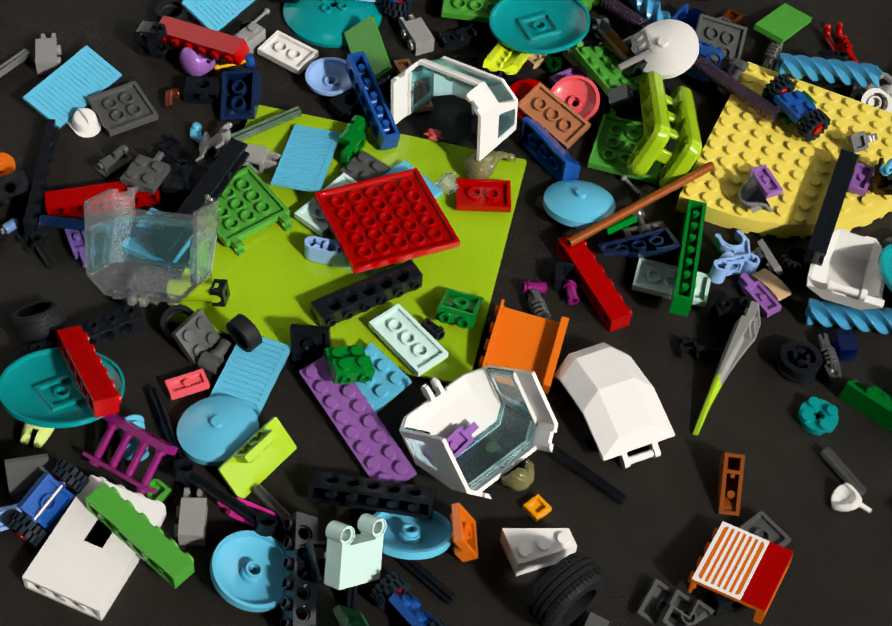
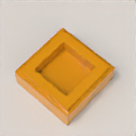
[522,494,552,522]

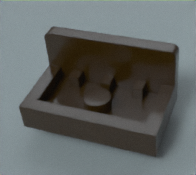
[870,158,892,195]

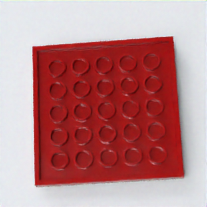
[314,168,460,274]

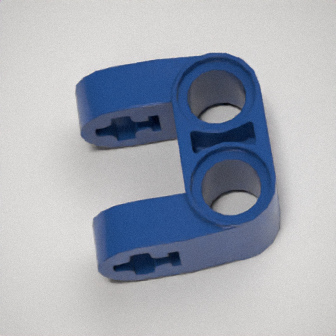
[684,40,723,82]

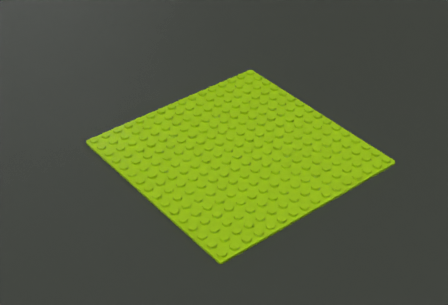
[169,105,527,384]

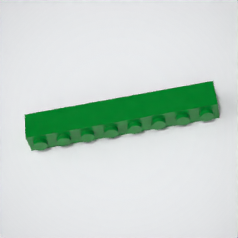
[669,199,707,317]

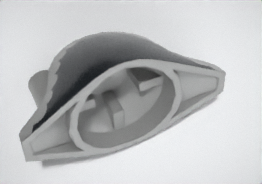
[739,171,773,213]

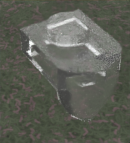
[436,172,459,195]

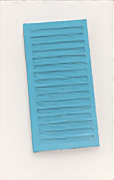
[181,0,256,31]
[23,45,122,129]
[271,124,340,193]
[209,336,291,417]

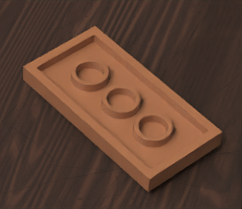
[517,82,591,150]

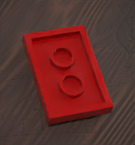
[456,178,511,213]

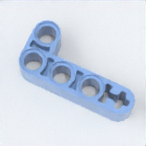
[304,236,375,273]

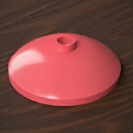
[551,75,600,121]

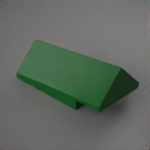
[838,379,892,433]

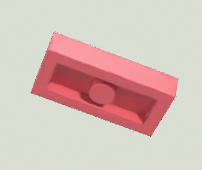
[165,369,210,400]

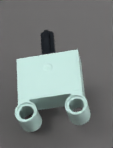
[324,513,387,613]

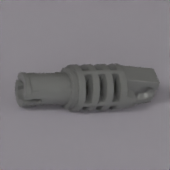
[762,40,783,69]
[527,289,551,320]
[816,333,841,382]

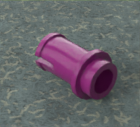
[522,280,547,295]
[562,280,579,305]

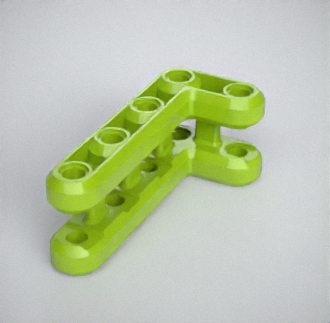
[627,71,702,188]

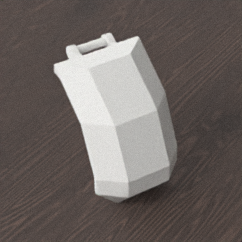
[806,228,885,310]
[554,342,675,469]

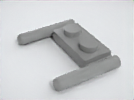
[618,29,654,70]

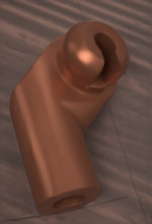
[164,88,181,109]

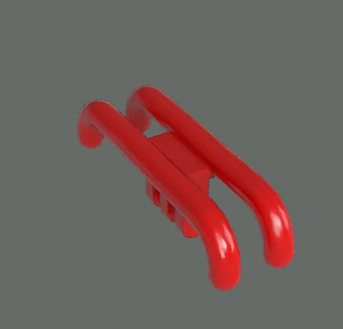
[824,22,864,63]

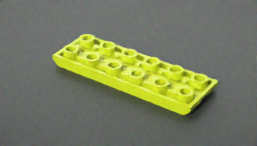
[483,42,531,75]

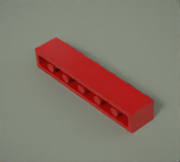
[158,15,250,66]
[44,181,160,218]
[556,232,632,332]
[57,325,122,418]

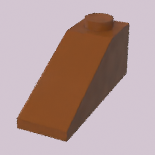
[718,452,745,516]

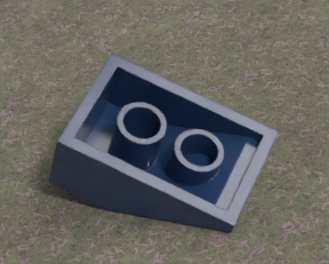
[220,69,262,121]

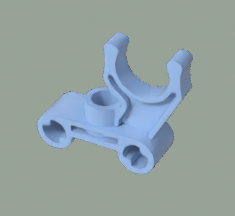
[709,230,760,284]

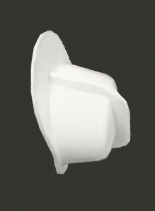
[861,88,892,113]
[67,108,101,138]

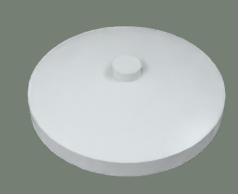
[631,19,699,79]

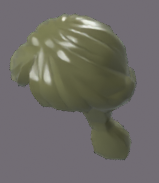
[464,150,516,179]
[486,442,535,492]

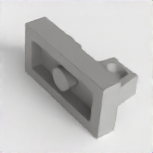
[751,239,784,277]

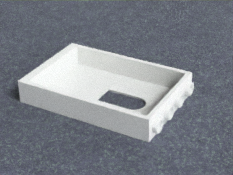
[22,475,167,621]

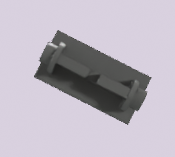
[94,145,133,178]

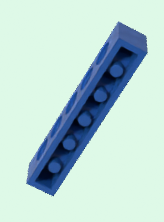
[345,51,400,151]

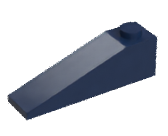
[597,227,681,259]

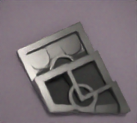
[634,578,715,626]

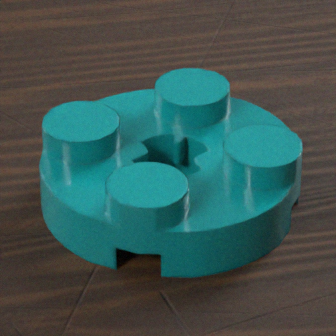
[798,397,839,435]

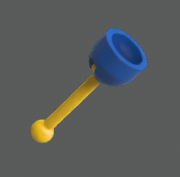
[214,53,255,71]

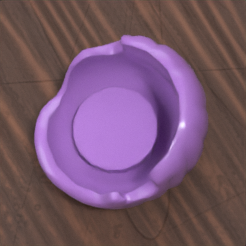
[179,47,216,77]

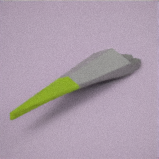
[693,301,761,436]

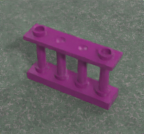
[82,413,178,495]

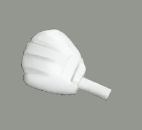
[831,482,872,513]

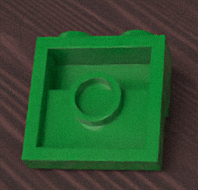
[435,288,483,329]
[323,345,375,385]

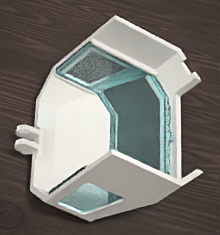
[391,56,518,161]
[399,365,558,499]

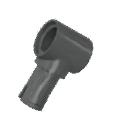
[198,339,231,375]

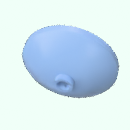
[305,57,353,97]

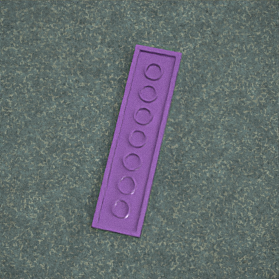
[299,356,417,483]

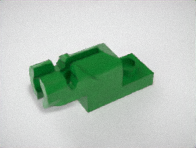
[338,115,368,166]

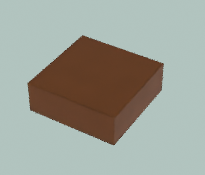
[721,8,743,24]

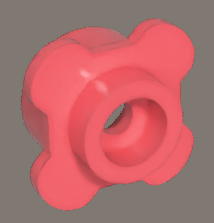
[423,128,444,141]

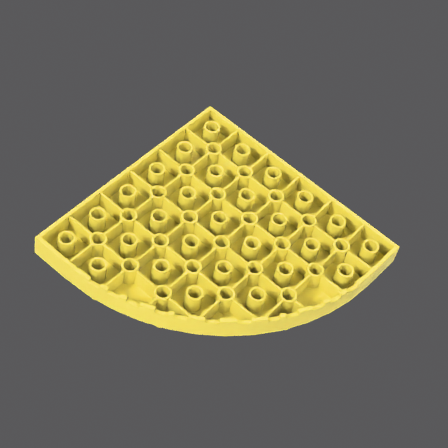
[675,61,892,239]

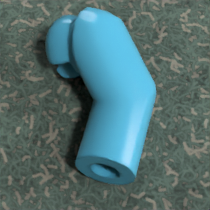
[190,122,204,144]
[879,158,892,176]

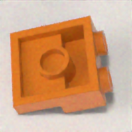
[450,502,478,562]

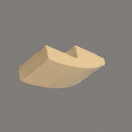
[751,268,791,301]

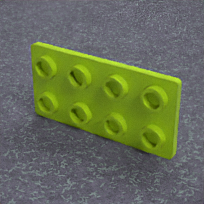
[218,417,297,499]

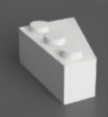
[500,528,577,576]

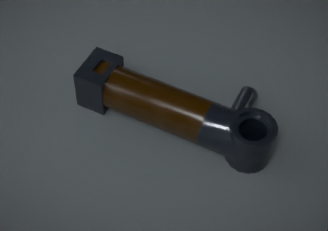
[588,16,647,78]

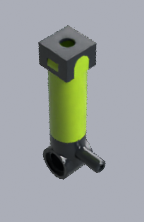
[141,276,230,308]

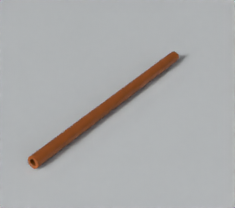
[566,161,715,247]

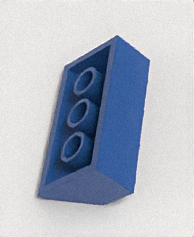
[520,116,581,182]

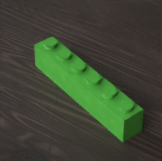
[85,482,195,589]

